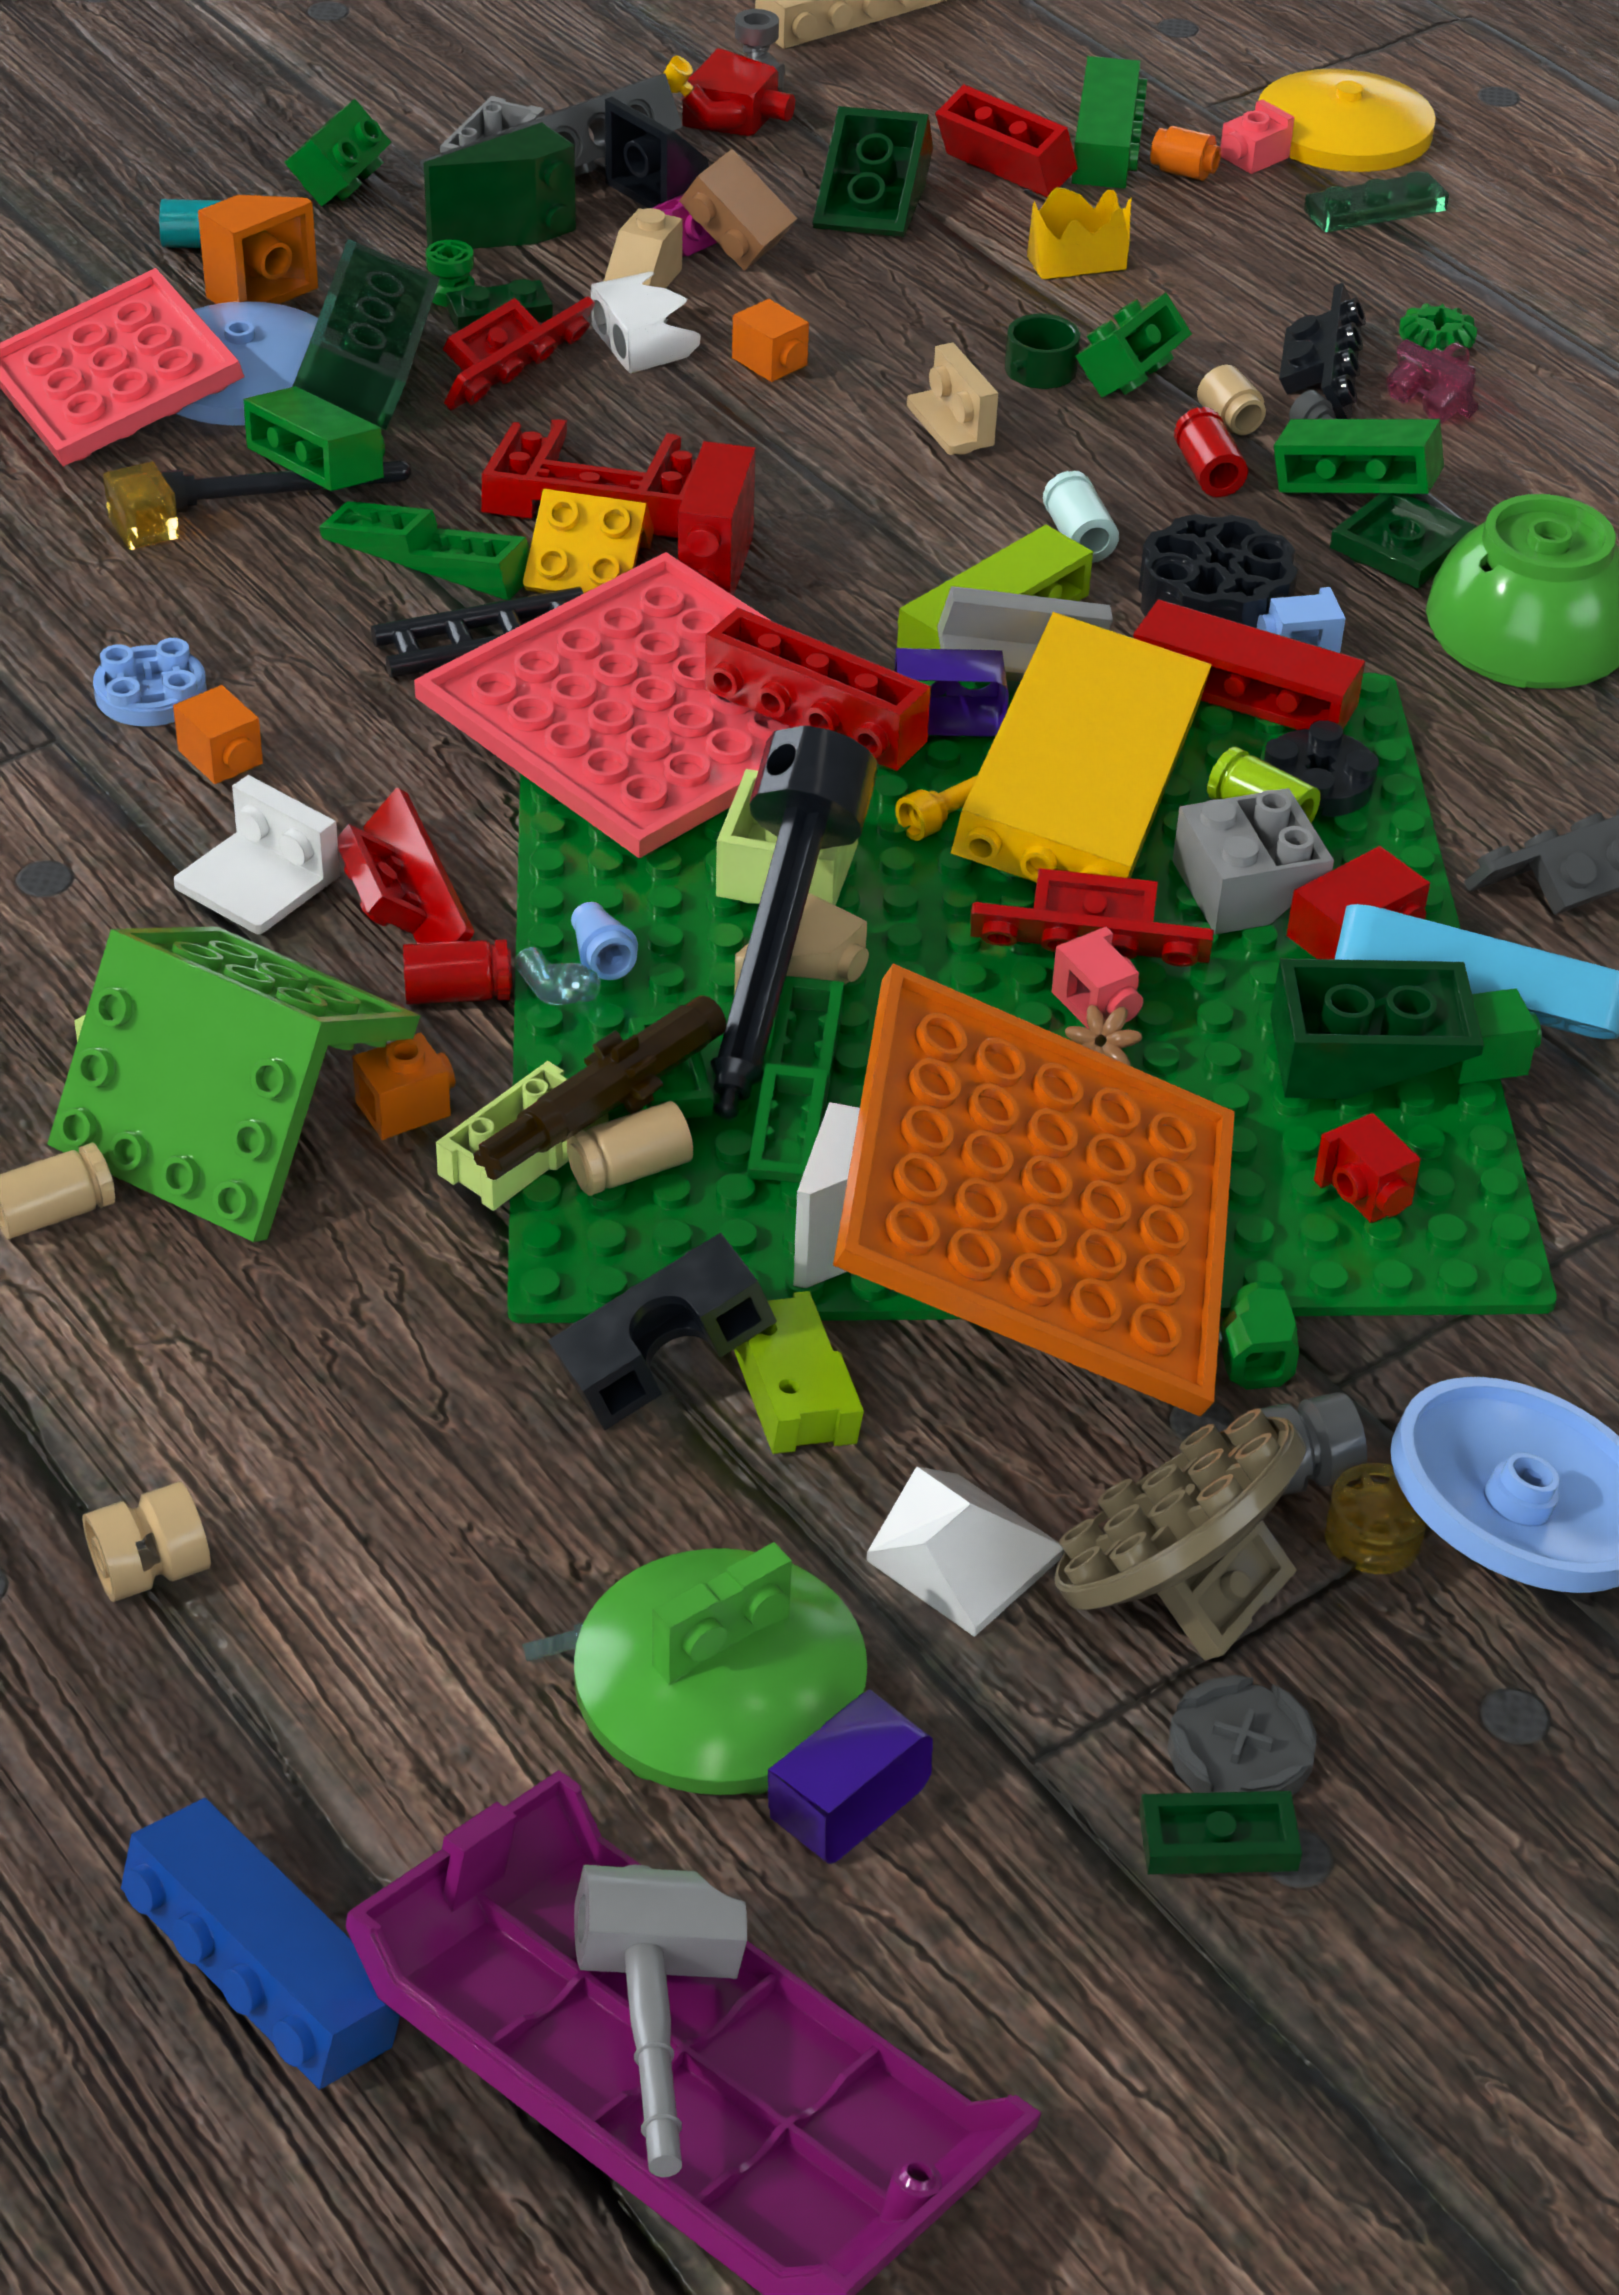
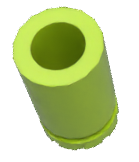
[1207,747,1320,823]

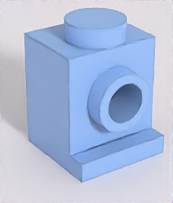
[1257,587,1346,653]

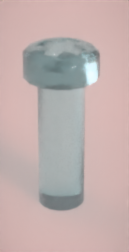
[522,1623,583,1661]

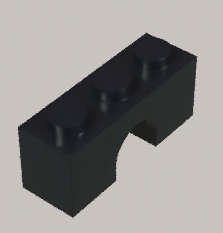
[548,1232,777,1431]

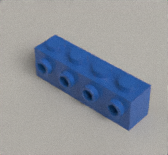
[121,1797,400,2090]

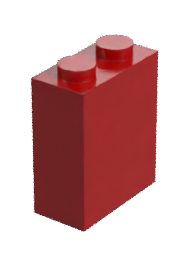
[678,441,756,596]

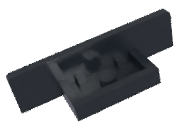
[1279,283,1366,419]

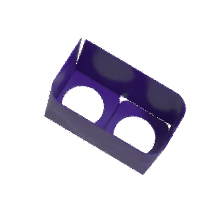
[894,648,1009,736]
[768,1689,933,1864]

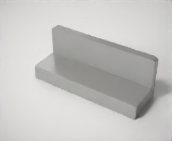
[937,586,1113,681]

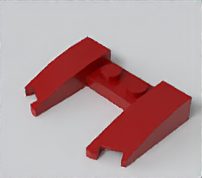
[481,419,698,538]

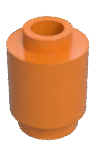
[1150,126,1221,181]

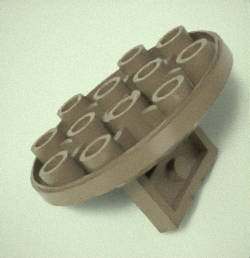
[1055,1408,1306,1660]

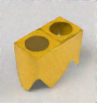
[1027,187,1132,279]

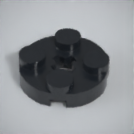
[1264,721,1379,817]

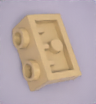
[907,342,998,455]

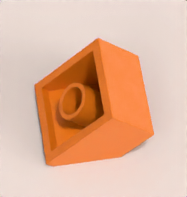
[198,195,318,304]

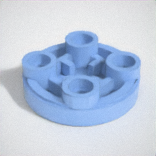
[93,638,207,727]

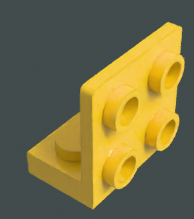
[523,489,654,594]

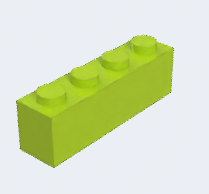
[897,524,1093,649]

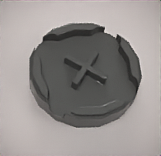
[1167,1675,1317,1796]

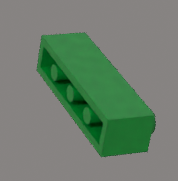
[1071,56,1148,189]

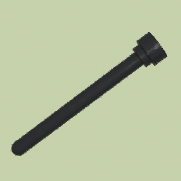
[160,461,411,514]

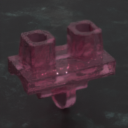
[1387,339,1479,424]

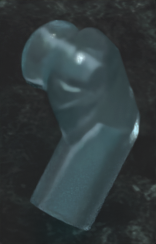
[514,947,601,1005]

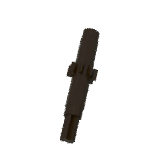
[473,995,726,1180]

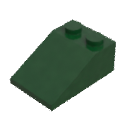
[812,106,933,237]
[423,122,576,249]
[1270,958,1484,1099]

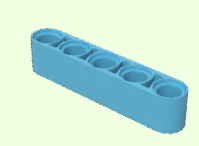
[1335,904,1619,1039]

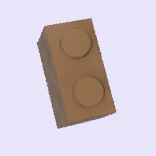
[679,149,798,271]

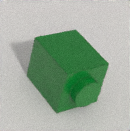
[1449,988,1541,1084]

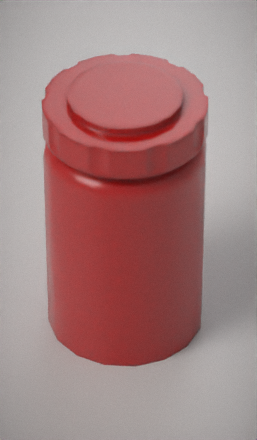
[1174,407,1248,498]
[403,939,513,1005]

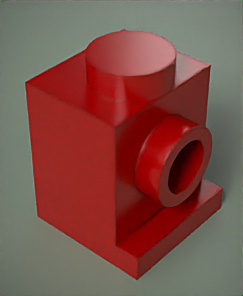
[1314,1113,1421,1223]

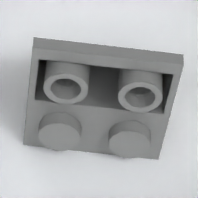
[1173,788,1334,934]

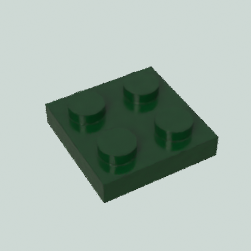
[1330,493,1477,588]

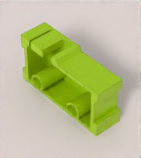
[734,1291,864,1454]

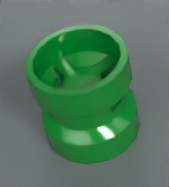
[425,240,475,307]

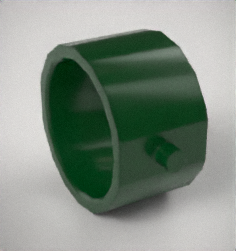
[1004,313,1081,389]

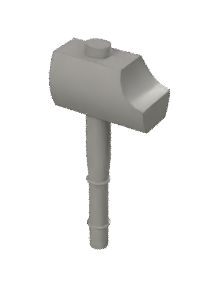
[574,1865,747,2177]

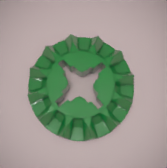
[1399,303,1478,356]

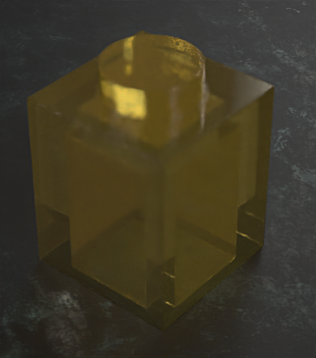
[103,461,179,550]

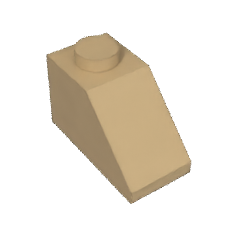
[603,208,683,288]
[734,892,869,995]

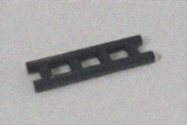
[371,586,583,678]

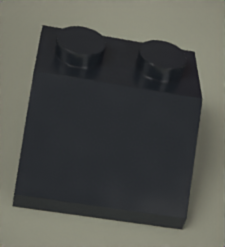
[605,97,709,208]

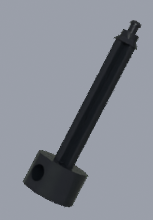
[710,726,878,1119]

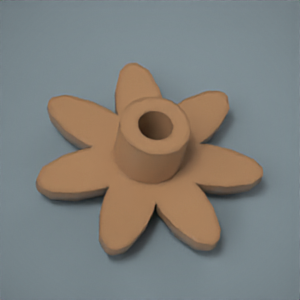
[1065,1005,1142,1066]

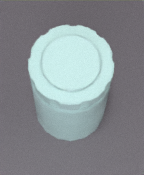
[1042,470,1119,563]

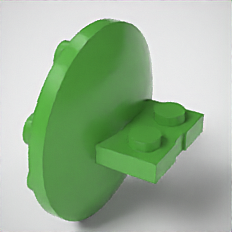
[574,1542,867,1795]

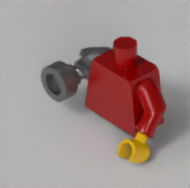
[663,9,795,136]

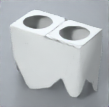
[591,271,701,374]

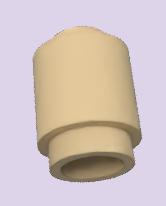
[1197,365,1266,435]

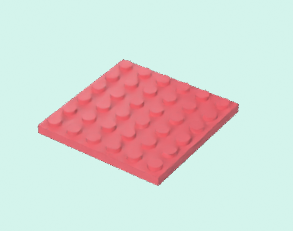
[414,552,793,858]

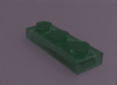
[1304,171,1449,233]

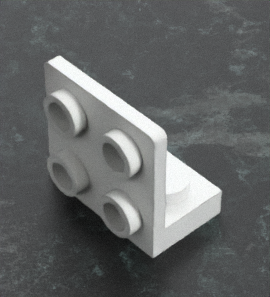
[174,775,340,934]

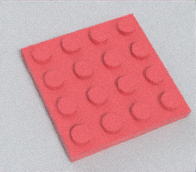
[0,268,244,467]

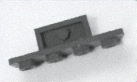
[1464,809,1619,915]

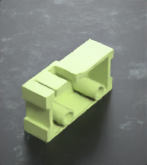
[436,1061,609,1211]

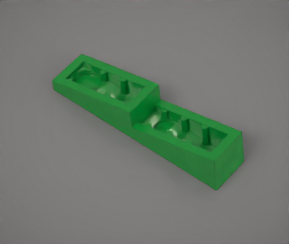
[319,501,529,600]
[747,976,844,1183]

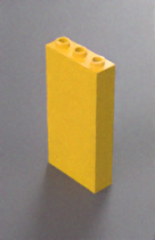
[951,612,1212,883]

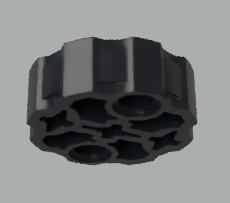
[1138,514,1298,628]

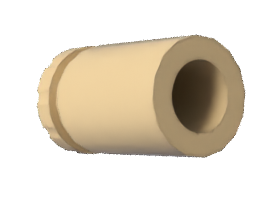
[567,1101,693,1196]
[0,1143,115,1240]

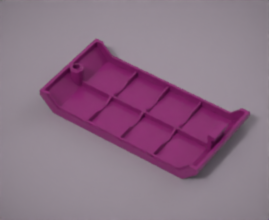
[345,1770,1042,2295]

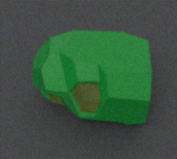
[1219,1282,1299,1390]

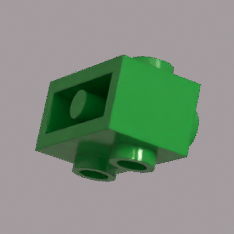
[284,98,392,207]
[1075,292,1192,398]

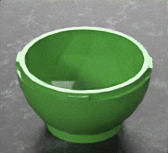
[1425,494,1619,689]

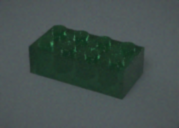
[292,239,440,430]

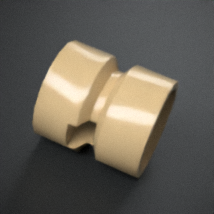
[82,1481,211,1602]

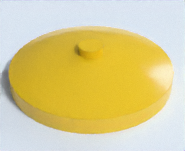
[1258,69,1436,172]

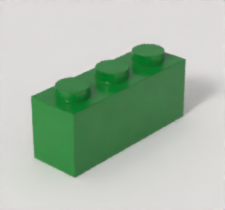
[243,386,385,491]
[1274,419,1444,494]

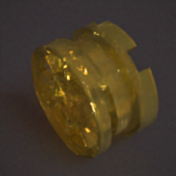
[1325,1463,1427,1574]

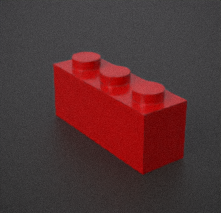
[935,84,1078,197]

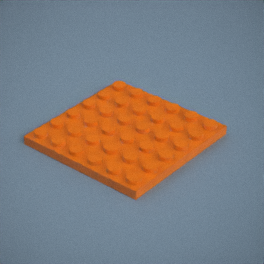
[833,963,1235,1417]

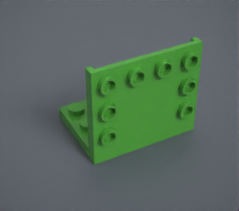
[47,927,421,1242]

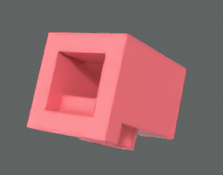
[1221,99,1295,174]
[1051,927,1143,1029]

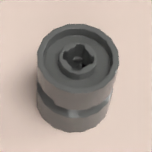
[1248,1392,1367,1496]

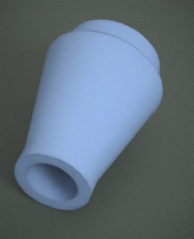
[571,902,638,980]

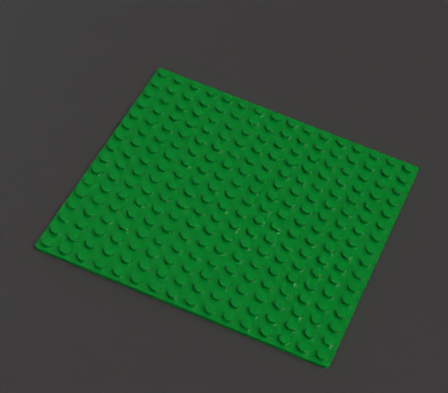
[507,672,1557,1324]

